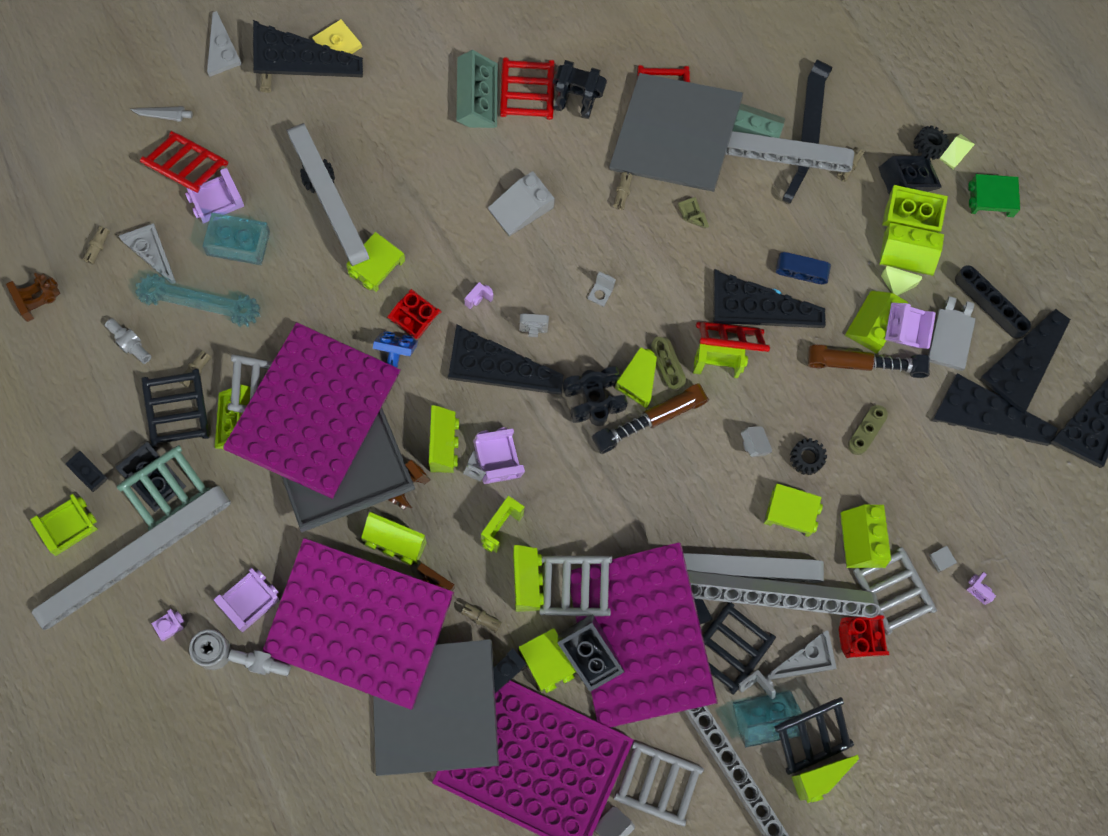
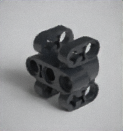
[553,60,607,119]
[563,366,628,426]

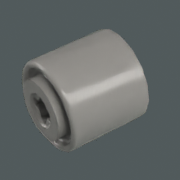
[189,629,232,670]

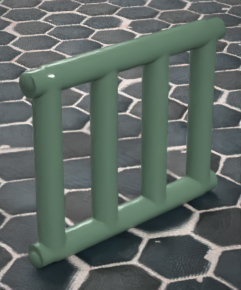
[116,445,210,531]

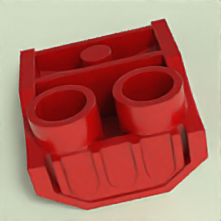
[387,289,442,340]
[839,615,889,658]

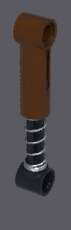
[808,345,930,378]
[592,383,709,454]

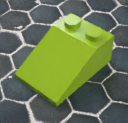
[791,755,859,803]

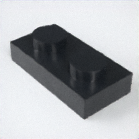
[65,451,108,492]

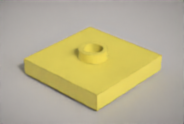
[312,19,362,54]

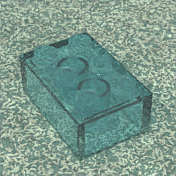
[202,213,270,265]

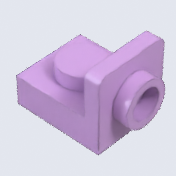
[465,282,494,309]
[966,572,996,605]
[151,609,184,641]

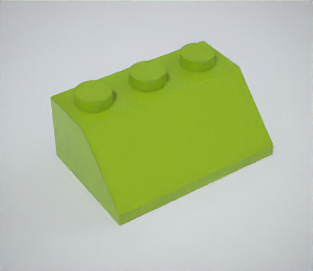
[882,185,948,233]
[879,223,944,276]
[845,291,908,354]
[215,385,251,449]
[429,405,459,473]
[840,505,891,568]
[361,512,427,565]
[513,545,544,612]

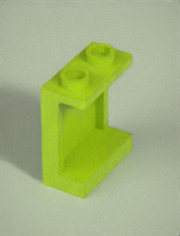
[346,232,405,292]
[693,344,748,378]
[764,484,823,537]
[30,494,98,556]
[481,496,525,553]
[518,628,577,693]

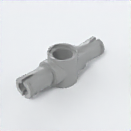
[105,318,151,364]
[228,649,291,677]

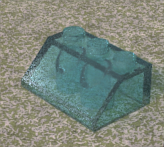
[733,691,802,748]

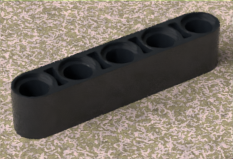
[955,265,1031,339]

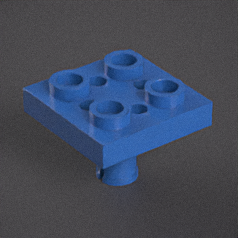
[373,331,418,368]

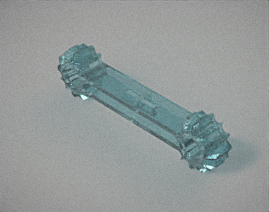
[135,273,260,327]

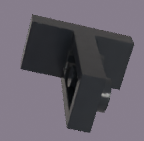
[493,649,528,694]

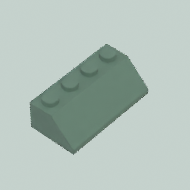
[456,50,498,128]
[733,103,785,138]

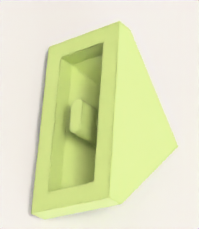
[940,134,975,170]
[881,266,922,296]

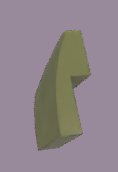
[678,197,709,229]

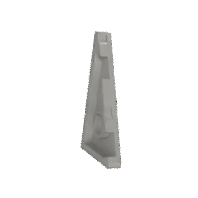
[207,11,242,77]
[119,223,176,284]
[766,631,837,680]

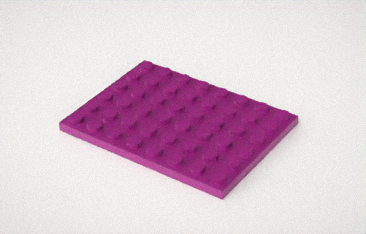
[223,322,401,499]
[262,538,454,710]
[570,542,718,728]
[432,681,634,836]

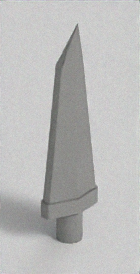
[130,106,193,122]

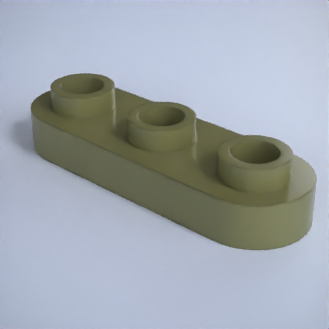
[651,337,686,389]
[848,405,888,455]

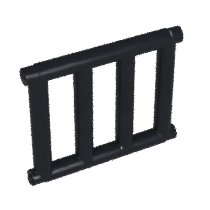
[141,369,210,448]
[703,602,776,695]
[774,697,854,775]

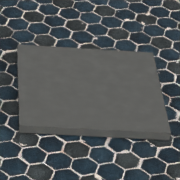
[609,73,743,192]
[281,408,415,533]
[373,640,499,776]

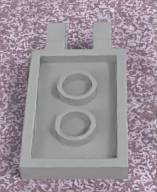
[928,296,976,371]

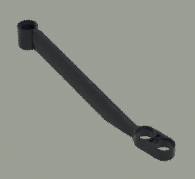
[782,59,833,204]

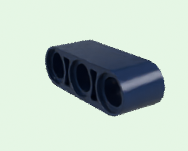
[776,252,831,285]

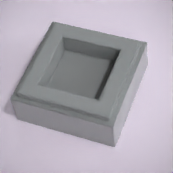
[929,546,957,572]

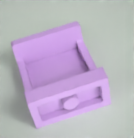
[185,168,244,224]
[885,303,936,349]
[473,427,525,484]
[214,568,280,632]

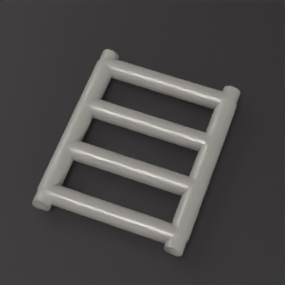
[227,355,273,413]
[853,547,937,635]
[540,556,612,616]
[614,741,704,827]

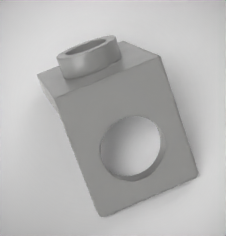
[588,271,616,307]
[463,450,486,482]
[739,670,776,700]

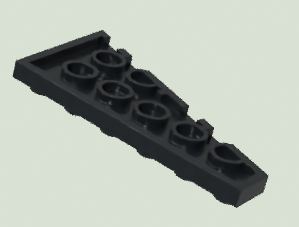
[253,20,363,78]
[713,269,826,328]
[980,309,1071,415]
[448,324,564,395]
[932,373,1058,446]
[1050,378,1108,468]

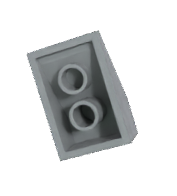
[488,171,555,236]

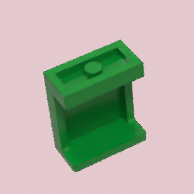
[968,174,1020,217]

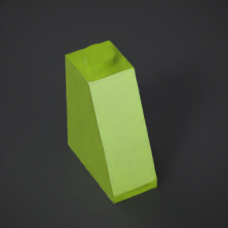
[615,347,657,409]

